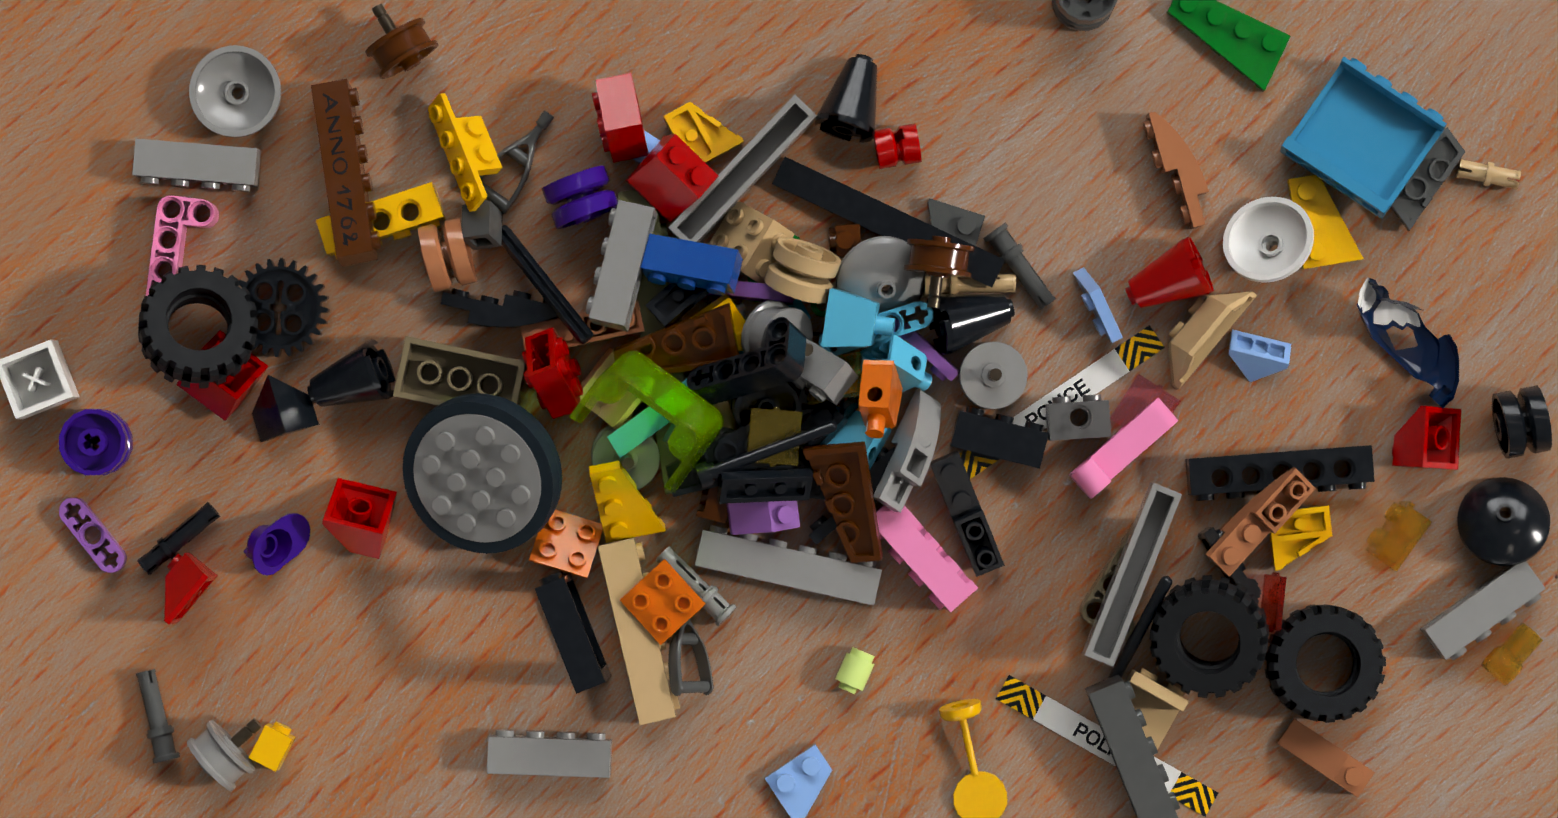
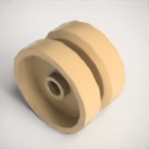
[764,237,841,304]

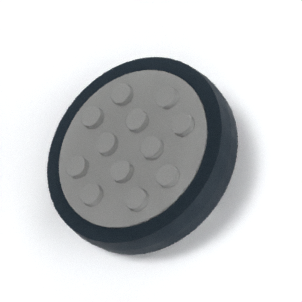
[403,393,562,554]

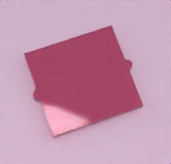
[1110,374,1181,446]

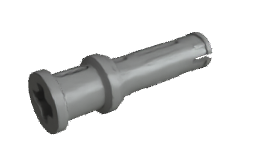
[656,546,737,626]

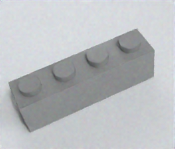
[132,138,261,192]
[586,200,658,332]
[1420,561,1546,661]
[487,729,612,778]

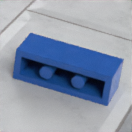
[640,234,743,296]

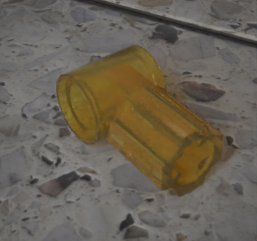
[1481,623,1543,686]

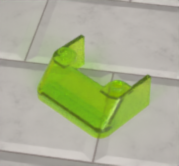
[569,350,724,493]

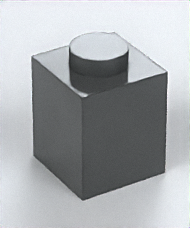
[461,200,503,250]

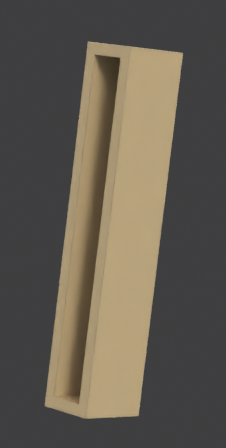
[598,537,681,725]

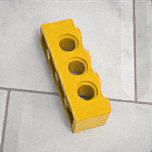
[316,182,446,259]

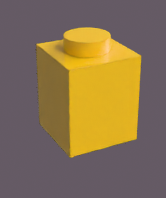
[248,721,296,772]

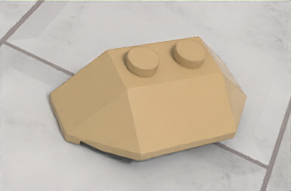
[1167,292,1257,390]

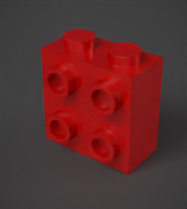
[522,327,583,419]

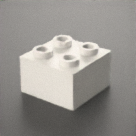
[0,339,80,419]

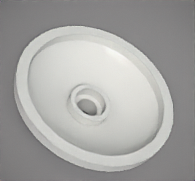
[1223,197,1314,283]

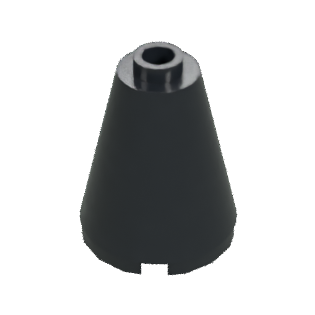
[814,54,877,143]
[927,294,1015,355]
[307,339,396,407]

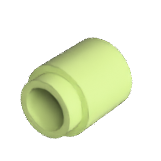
[835,647,875,694]

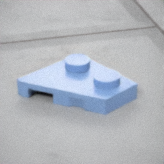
[1073,267,1123,343]
[765,744,832,818]

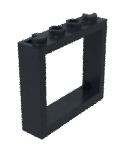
[535,571,611,694]

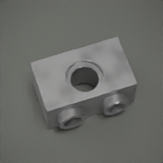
[1045,394,1111,441]

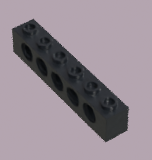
[1185,445,1375,501]

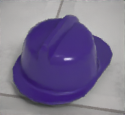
[244,513,310,576]

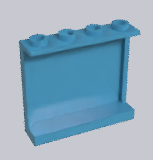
[1280,57,1447,219]

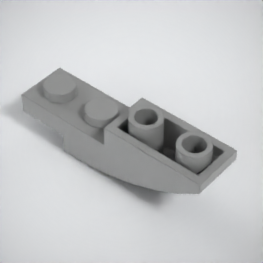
[873,389,941,513]

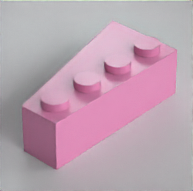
[876,505,978,612]

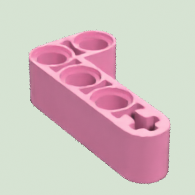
[146,196,219,296]
[1069,397,1178,499]

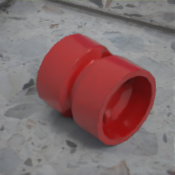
[874,123,922,169]

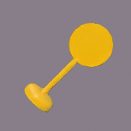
[939,699,1007,818]

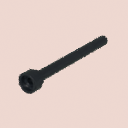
[694,421,837,489]
[1103,576,1172,681]

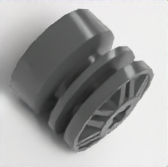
[1052,0,1118,31]

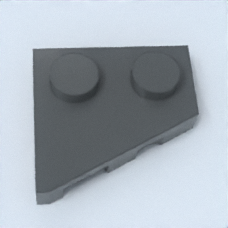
[928,198,985,246]

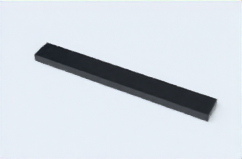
[772,157,1005,288]

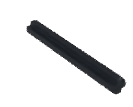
[501,225,593,344]

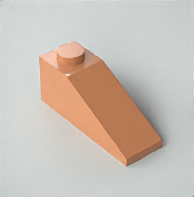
[1277,718,1375,798]

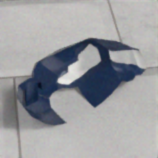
[1357,278,1459,408]

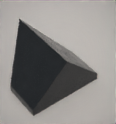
[252,375,320,442]

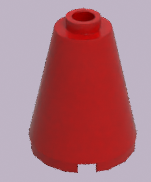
[1125,237,1214,308]

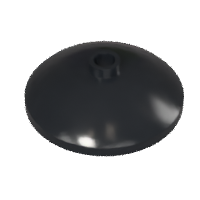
[1457,477,1550,566]

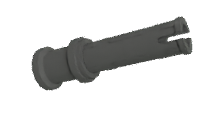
[983,222,1056,310]
[136,669,180,764]

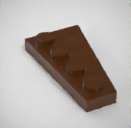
[613,303,739,380]
[803,441,883,563]

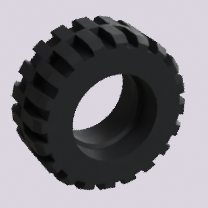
[138,265,258,389]
[1149,575,1269,698]
[1264,604,1386,723]

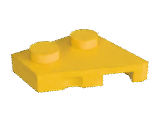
[663,102,744,163]
[1269,505,1333,571]

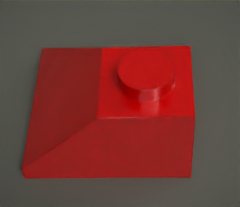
[1392,406,1461,470]
[322,478,397,559]
[164,552,218,625]

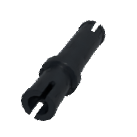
[137,502,221,575]

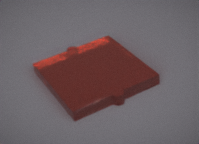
[1261,572,1287,632]

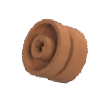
[418,217,477,292]

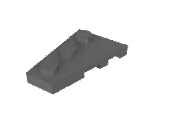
[1391,127,1465,231]

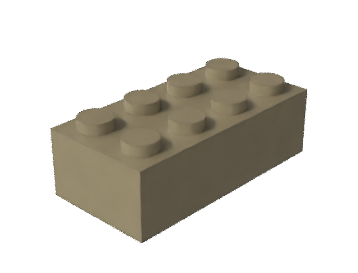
[393,336,527,406]

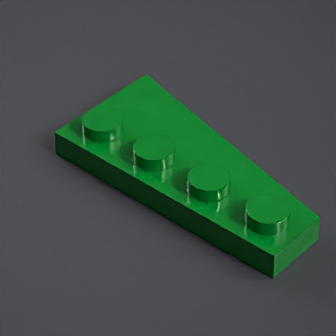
[1167,0,1291,92]

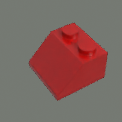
[625,134,719,222]
[176,330,269,421]

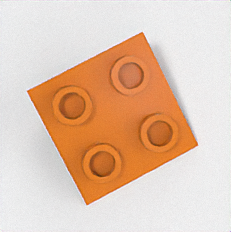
[529,509,603,579]
[620,559,706,645]

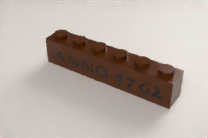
[311,78,381,267]

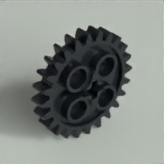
[239,258,330,357]

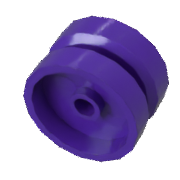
[542,165,618,229]
[59,409,133,475]

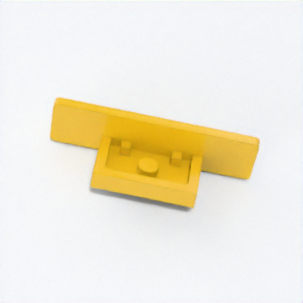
[428,93,503,212]

